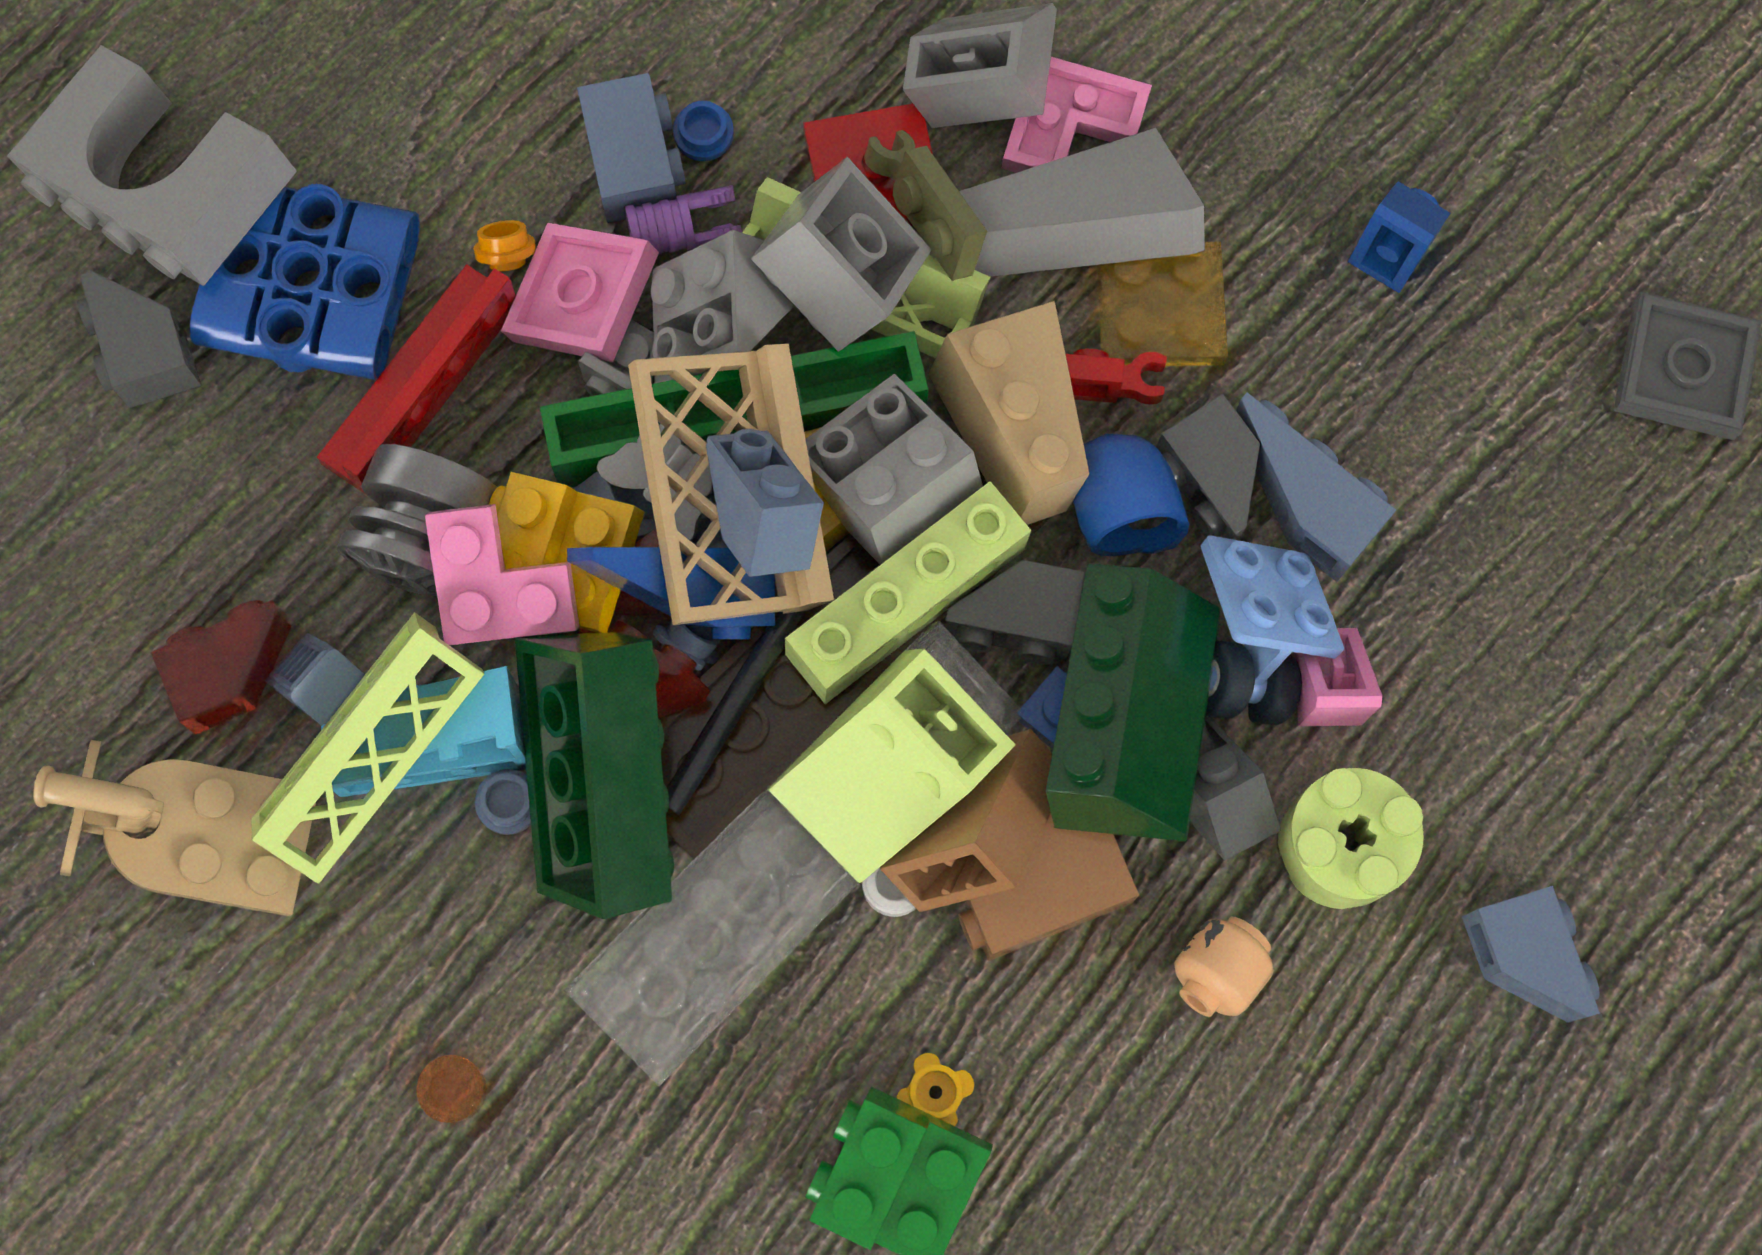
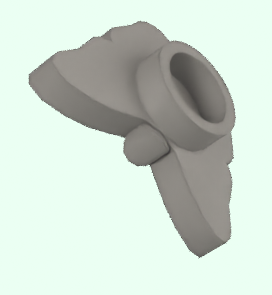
[597,424,714,540]

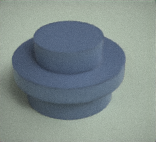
[475,769,531,835]

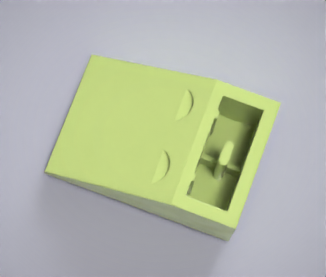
[767,649,1016,883]

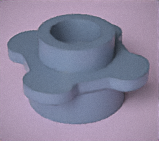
[653,620,720,670]

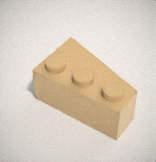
[928,301,1089,525]

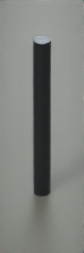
[666,611,807,816]

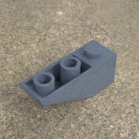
[1236,392,1396,582]

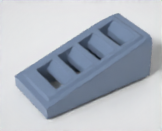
[265,633,365,726]

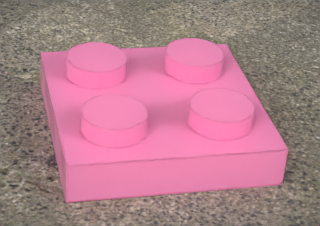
[501,223,659,362]

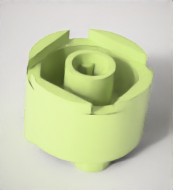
[1277,768,1424,909]

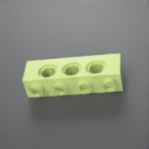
[785,481,1031,704]

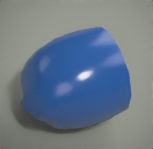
[1073,434,1190,556]

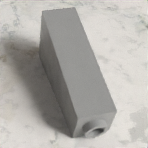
[959,128,1205,277]

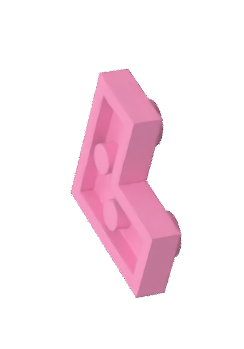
[1001,57,1152,173]
[425,504,579,645]

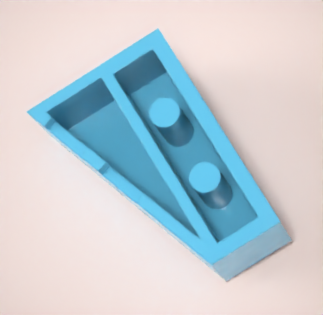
[321,666,526,797]

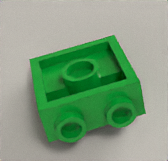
[805,1086,993,1255]

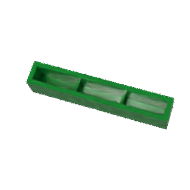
[540,331,929,487]

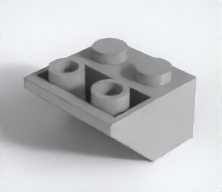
[903,3,1057,128]
[651,230,793,383]
[806,374,983,565]

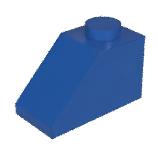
[1348,181,1451,293]

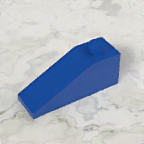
[567,547,775,639]

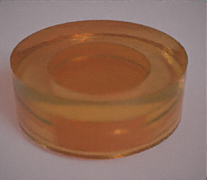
[416,1055,487,1124]

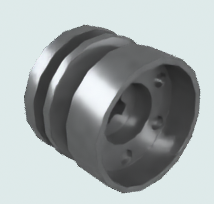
[336,444,497,596]

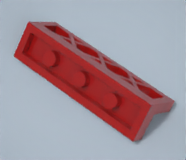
[317,264,516,497]

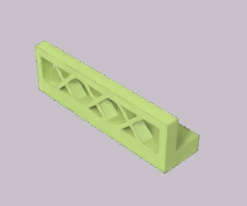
[742,177,990,358]
[251,612,484,884]

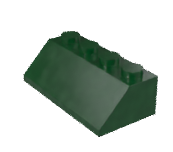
[1046,564,1221,841]
[515,632,674,919]

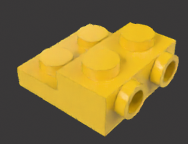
[489,472,645,633]

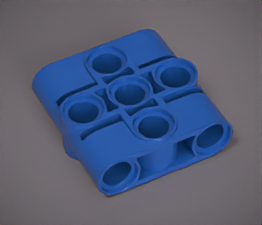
[190,184,420,380]

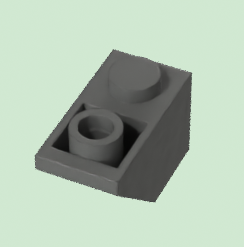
[77,271,202,408]
[1156,394,1260,541]
[942,560,1086,665]
[1190,716,1281,861]

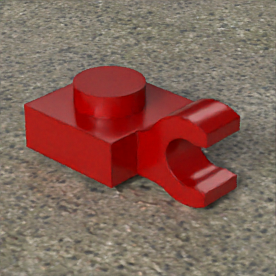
[1065,349,1167,405]

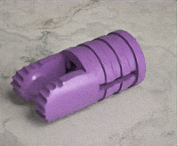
[624,185,742,255]

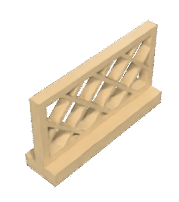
[628,343,834,625]

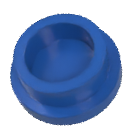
[673,101,734,161]

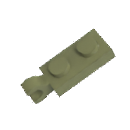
[865,130,987,281]

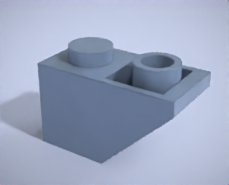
[706,429,824,577]
[1462,886,1600,1022]

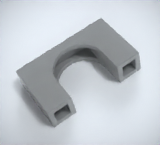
[7,45,297,286]

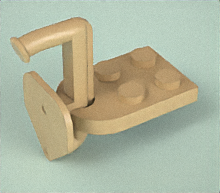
[33,740,316,916]

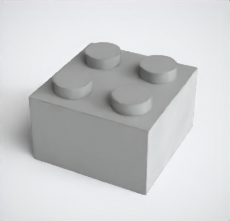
[751,157,932,352]

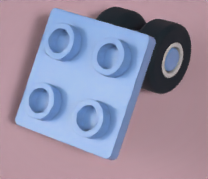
[1200,535,1344,725]

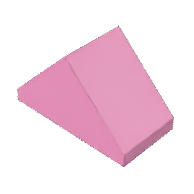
[1294,628,1383,726]

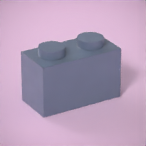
[577,73,686,223]

